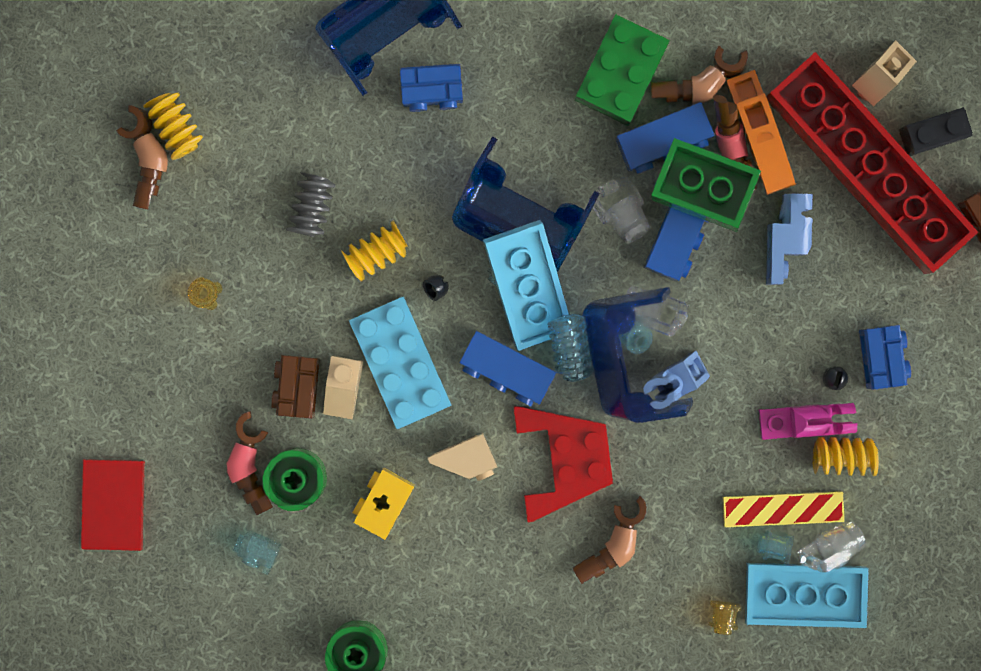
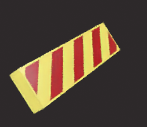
[722,491,844,527]

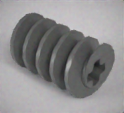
[286,172,336,237]

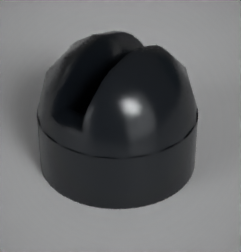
[423,274,449,301]
[823,366,848,390]

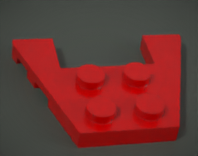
[514,406,613,522]

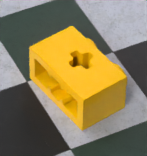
[352,468,415,540]

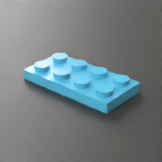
[483,220,573,351]
[349,296,452,429]
[745,563,868,628]

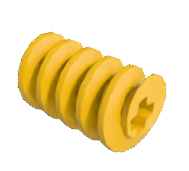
[143,92,203,160]
[341,221,408,281]
[813,437,879,476]

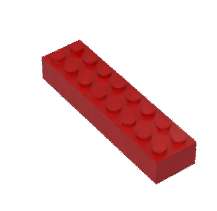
[766,52,978,274]

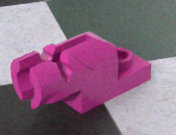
[759,403,857,440]

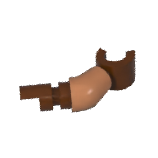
[651,46,748,105]
[116,105,168,210]
[572,495,647,584]

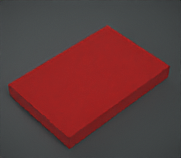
[81,459,145,551]

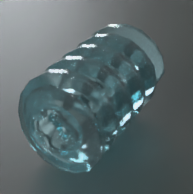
[547,314,593,382]

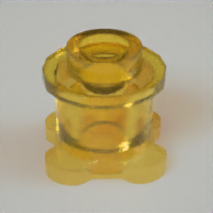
[187,277,223,310]
[708,600,742,635]

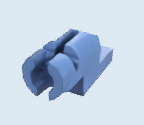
[766,194,813,285]
[643,351,710,409]

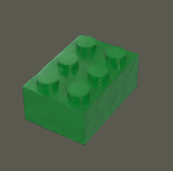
[574,14,670,126]
[651,138,761,232]

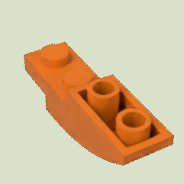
[726,70,796,195]

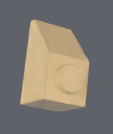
[852,40,917,107]
[323,356,364,420]
[428,433,497,481]

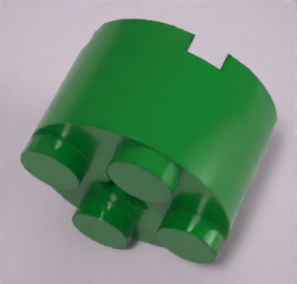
[263,448,327,511]
[325,620,388,671]

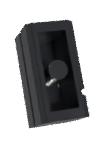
[899,107,973,157]

